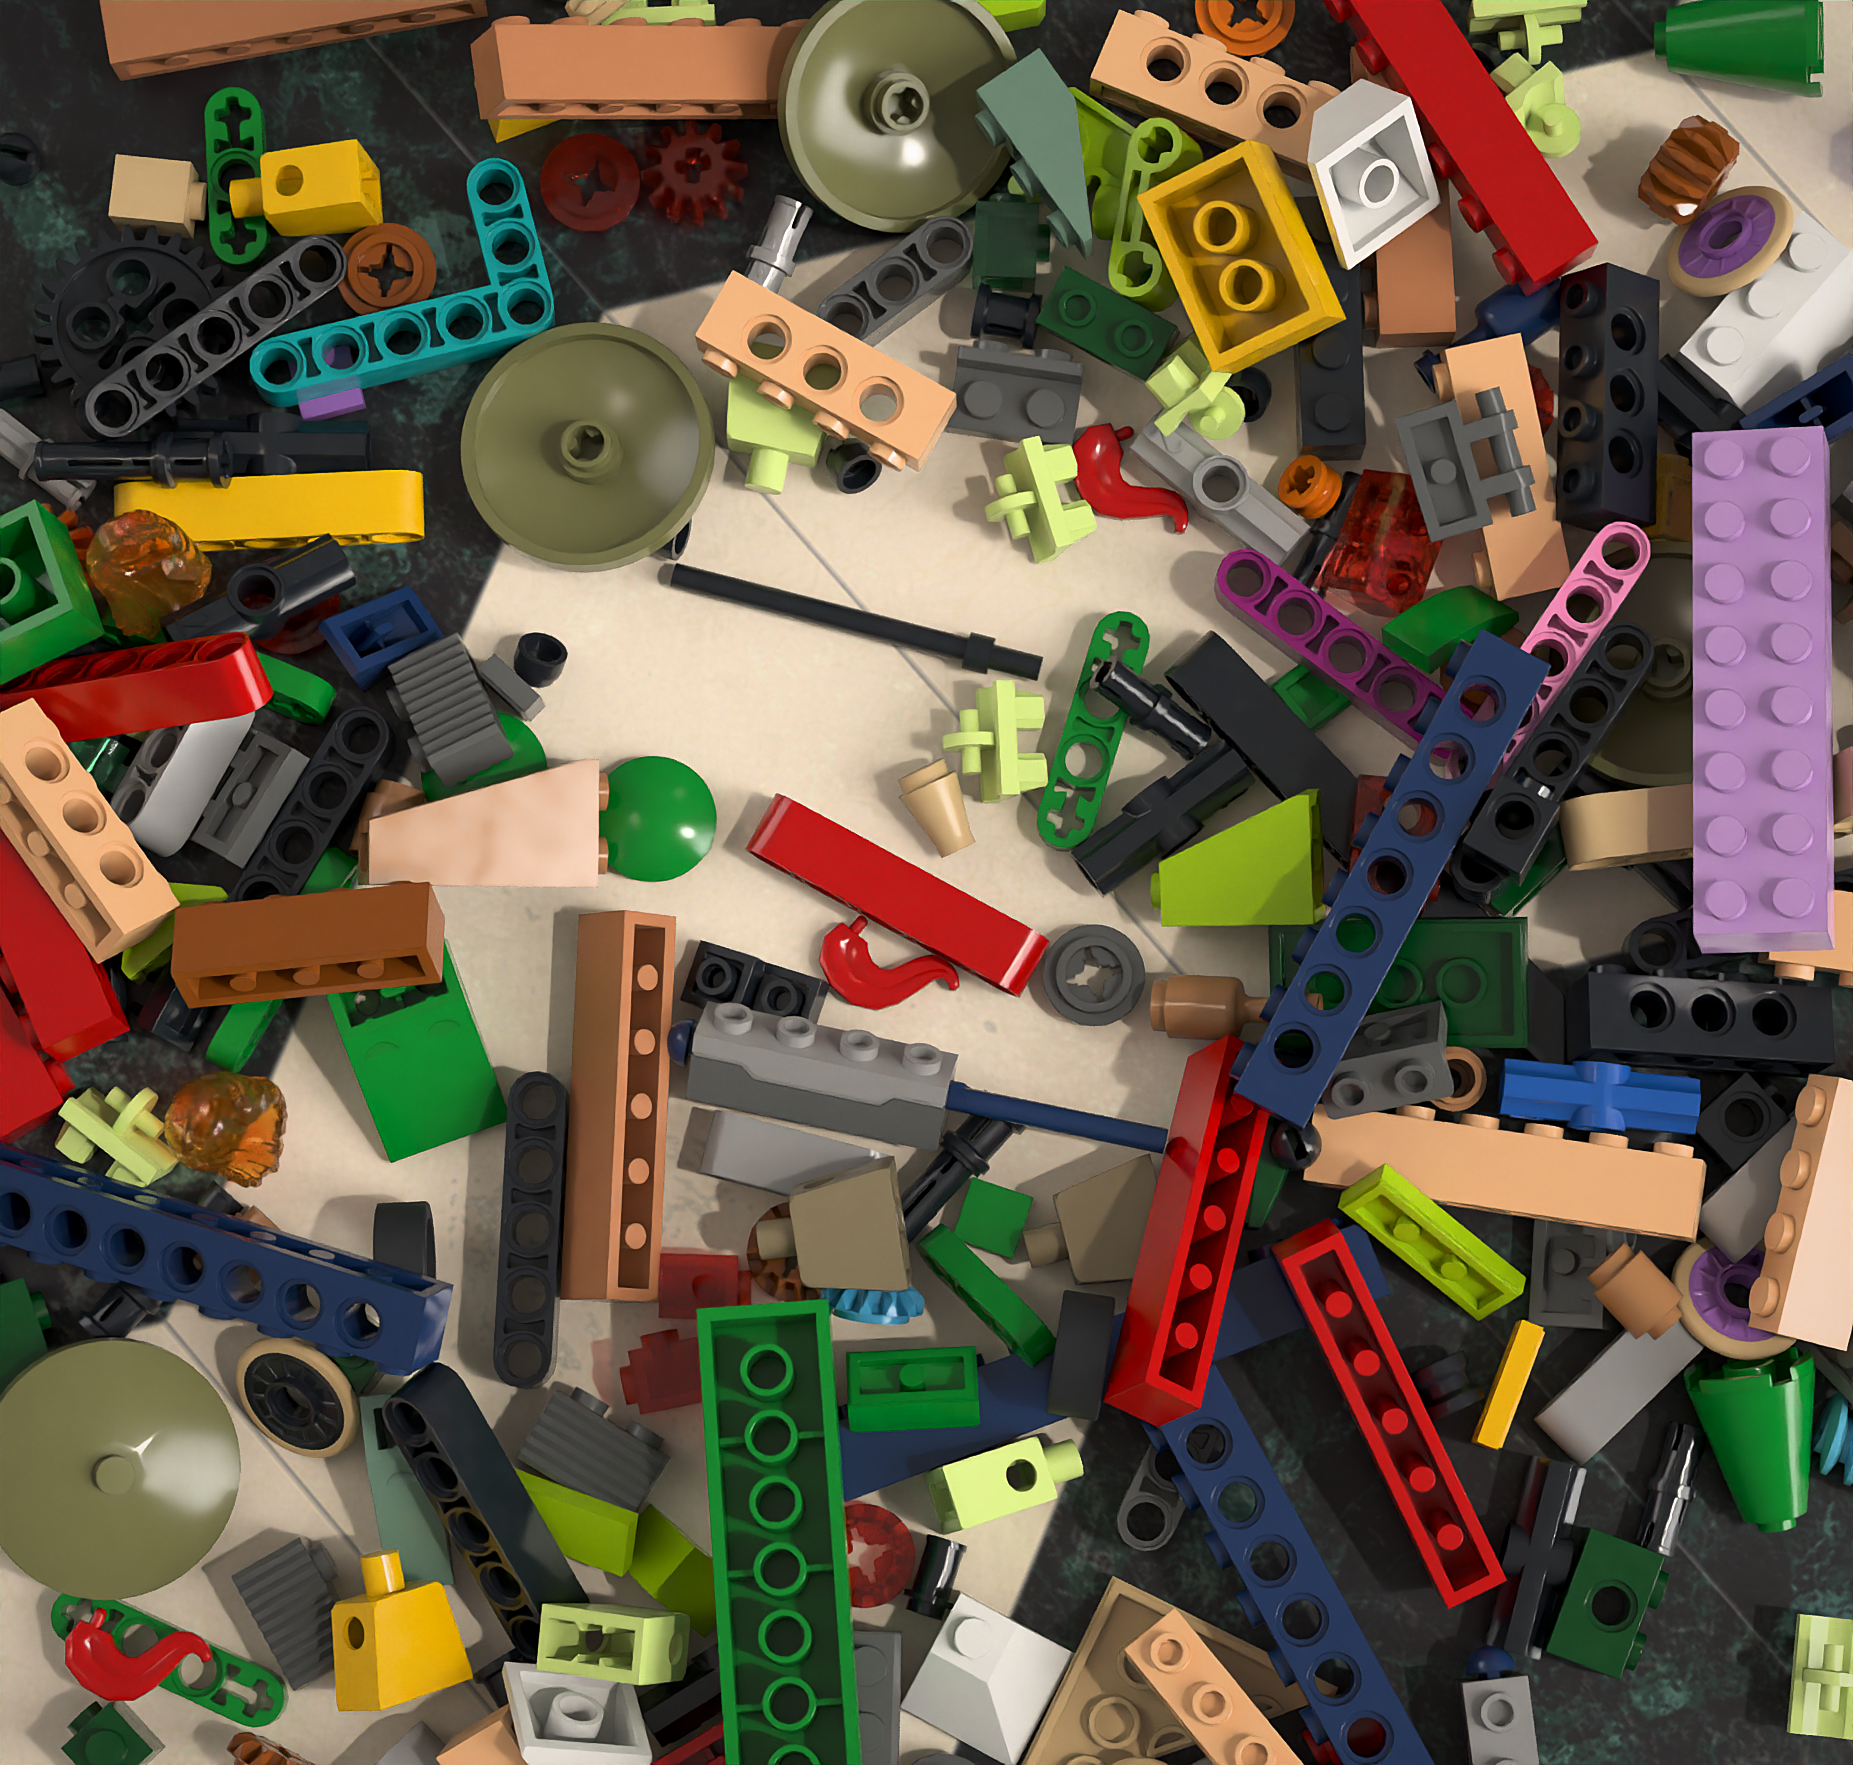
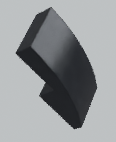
[680,940,830,1024]

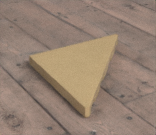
[1021,1576,1338,1765]

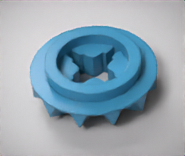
[821,1287,925,1325]

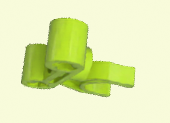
[1008,87,1203,312]

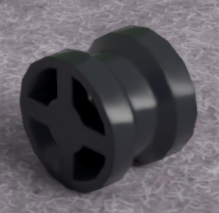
[1409,1350,1485,1422]

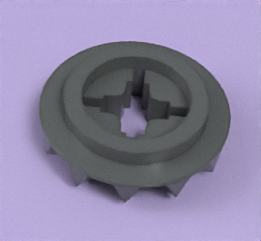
[1043,924,1145,1026]

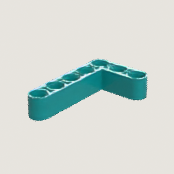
[250,158,555,407]

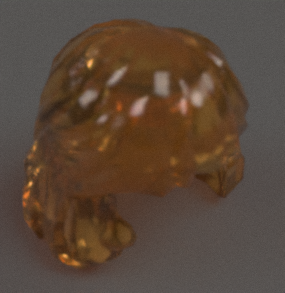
[86,509,212,639]
[164,1071,288,1188]

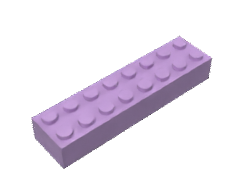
[1692,426,1835,954]

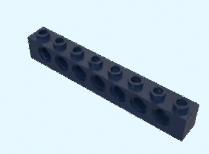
[1228,628,1551,1132]
[0,1143,454,1376]
[1140,1364,1435,1765]

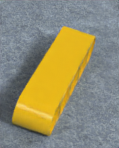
[114,470,425,555]

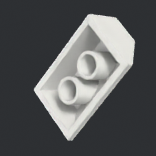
[1674,211,1853,416]

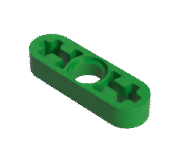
[205,87,271,272]
[915,1223,1056,1368]

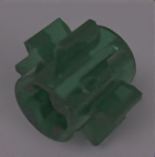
[66,737,131,796]

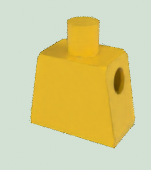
[229,139,383,237]
[331,1549,473,1711]

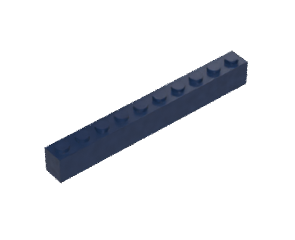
[838,1216,1391,1502]

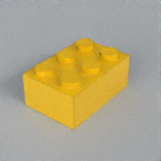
[1136,139,1346,374]

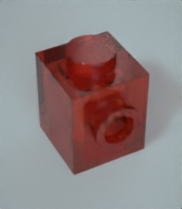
[658,1253,753,1321]
[619,1329,702,1416]

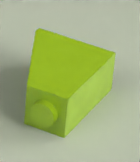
[1150,789,1326,927]

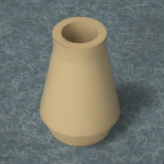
[898,758,976,858]

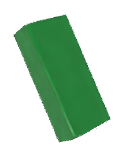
[846,1346,980,1433]

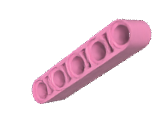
[1445,522,1650,800]

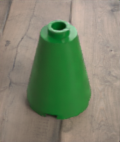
[1654,0,1824,98]
[1684,1346,1816,1533]

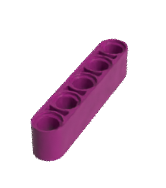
[1214,549,1475,767]

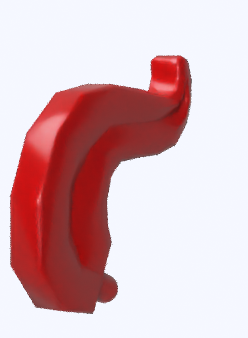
[1072,423,1189,535]
[818,916,959,1011]
[65,1608,213,1701]

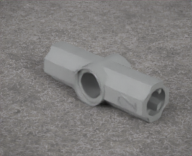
[1129,407,1311,567]

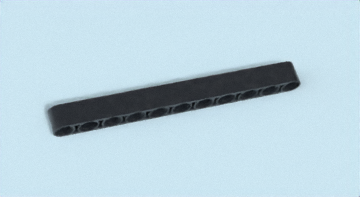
[1163,630,1691,1152]

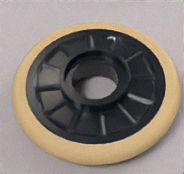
[236,1337,360,1458]

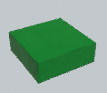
[1269,664,1352,734]
[954,1177,1033,1259]

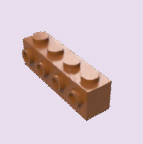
[170,881,445,1008]

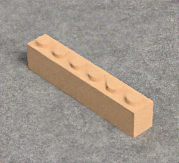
[1303,1103,1707,1243]

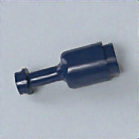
[1414,278,1561,394]

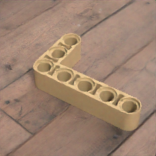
[1558,746,1853,871]

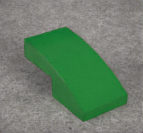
[1381,585,1519,675]

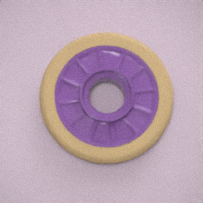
[1667,185,1794,297]
[1671,1236,1797,1360]

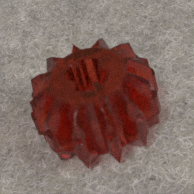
[641,119,748,229]

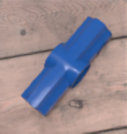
[1498,1058,1701,1136]

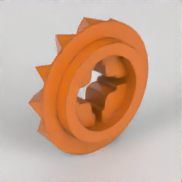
[1195,0,1295,58]

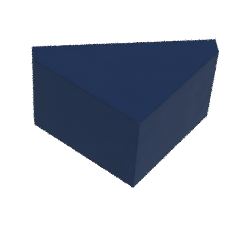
[1739,353,1853,446]
[318,585,445,693]

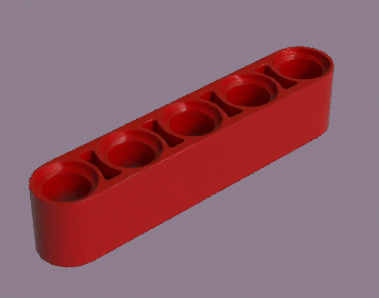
[0,632,274,743]
[745,793,1050,998]

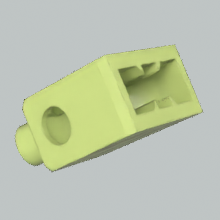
[727,341,841,495]
[924,1436,1084,1535]
[536,1603,690,1685]

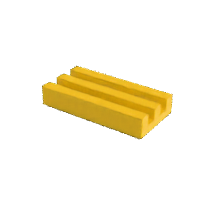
[1471,1320,1545,1450]

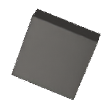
[479,653,546,722]

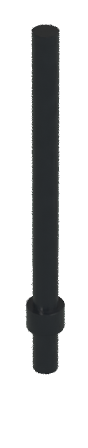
[670,563,1043,681]

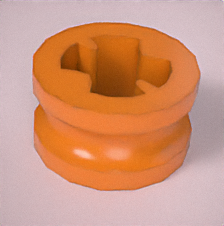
[1278,454,1342,520]

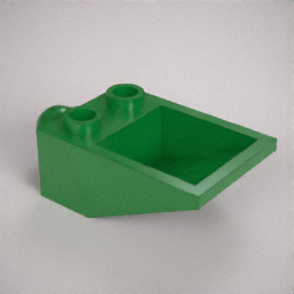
[326,938,507,1163]

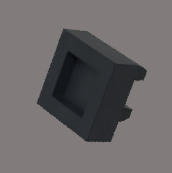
[130,967,214,1052]

